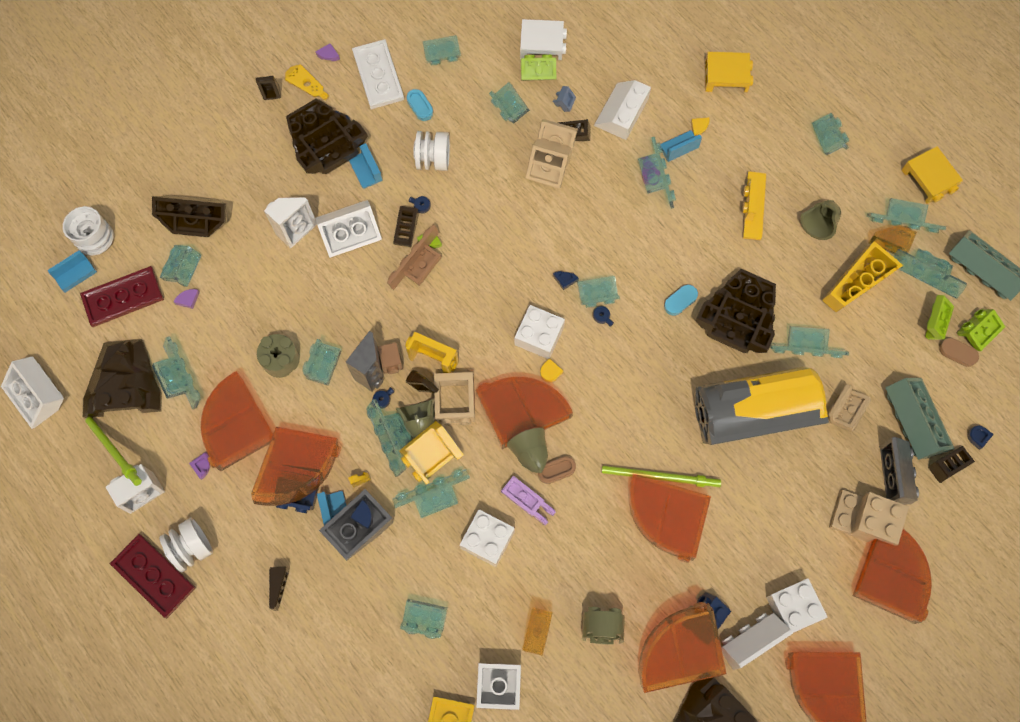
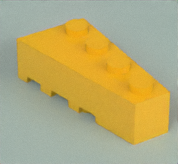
[822,241,904,312]

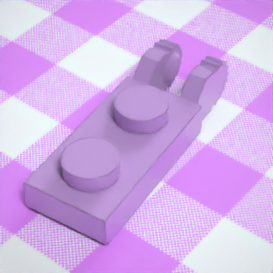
[501,476,556,525]

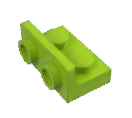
[521,55,556,81]
[925,295,954,340]
[957,309,1006,351]

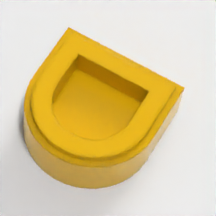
[540,359,563,382]

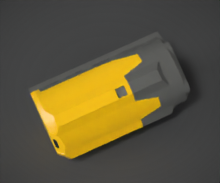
[695,367,829,445]

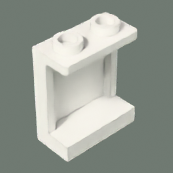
[520,19,567,60]

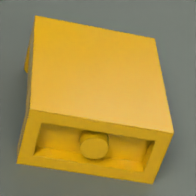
[705,52,753,92]
[902,146,963,204]
[405,332,459,373]
[399,421,463,485]

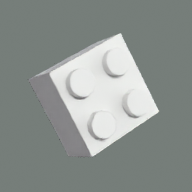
[514,305,565,359]
[106,464,165,514]
[460,510,515,567]
[766,579,827,633]
[476,663,521,710]

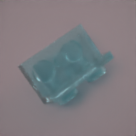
[423,35,461,65]
[489,82,530,124]
[812,113,850,155]
[160,245,201,287]
[577,275,620,308]
[303,339,342,386]
[400,599,448,639]

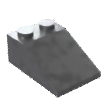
[319,489,393,561]

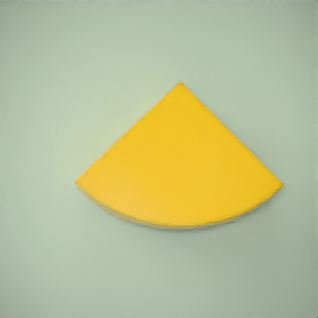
[691,117,710,136]
[348,472,371,488]

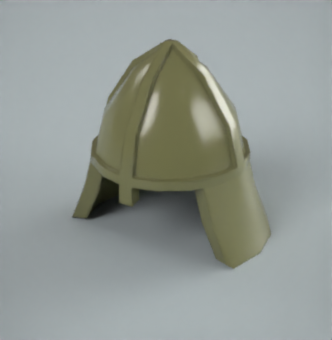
[800,200,841,240]
[395,399,435,438]
[507,428,548,473]

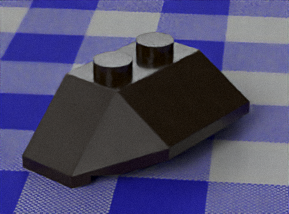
[152,196,226,237]

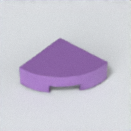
[315,44,340,61]
[174,289,199,309]
[189,452,211,480]

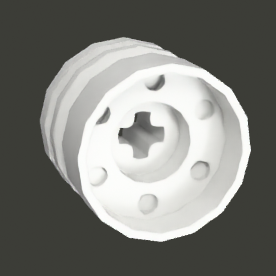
[413,131,450,171]
[63,206,114,256]
[159,517,213,572]

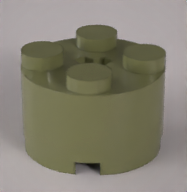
[257,334,300,378]
[582,607,625,645]

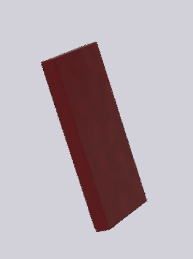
[80,266,164,327]
[109,534,196,619]

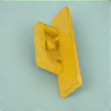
[742,171,766,240]

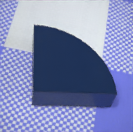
[553,271,579,290]
[351,500,371,529]

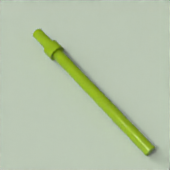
[85,417,142,486]
[602,466,721,487]

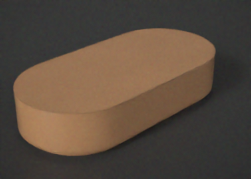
[940,338,979,367]
[538,456,576,484]

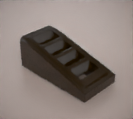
[256,76,281,100]
[557,119,591,141]
[393,206,419,247]
[405,370,439,393]
[928,446,975,483]
[269,566,289,611]

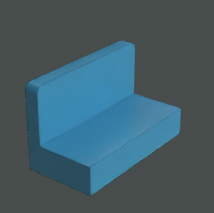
[659,130,702,162]
[349,143,383,189]
[48,250,97,293]
[317,491,346,525]

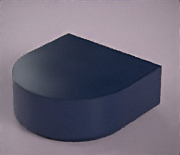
[967,425,994,450]

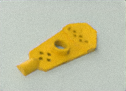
[285,64,329,100]

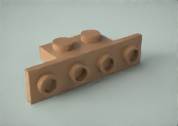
[387,225,442,290]

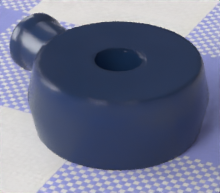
[409,196,431,214]
[593,306,614,327]
[372,388,394,409]

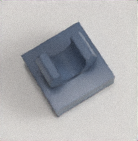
[553,86,576,112]

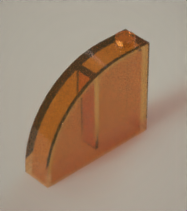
[201,371,276,471]
[476,377,573,449]
[251,427,341,506]
[628,474,711,563]
[853,529,932,624]
[639,602,727,693]
[785,652,867,722]

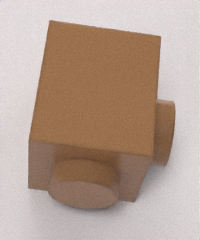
[378,342,403,374]

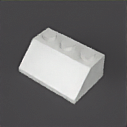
[594,80,651,140]
[264,197,317,248]
[315,200,382,258]
[1,356,64,429]
[719,613,793,670]

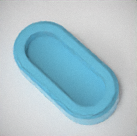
[407,89,433,121]
[664,285,698,316]

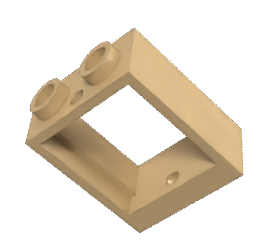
[434,372,475,426]

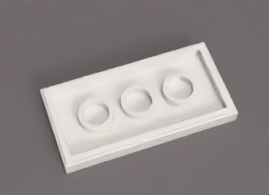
[352,39,404,109]

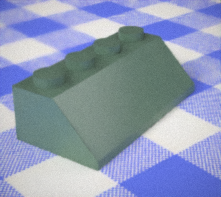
[949,230,1020,301]
[886,378,955,460]

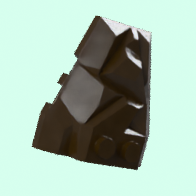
[286,98,368,174]
[695,269,776,353]
[82,339,162,418]
[675,671,757,722]

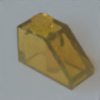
[869,225,917,258]
[522,607,553,656]

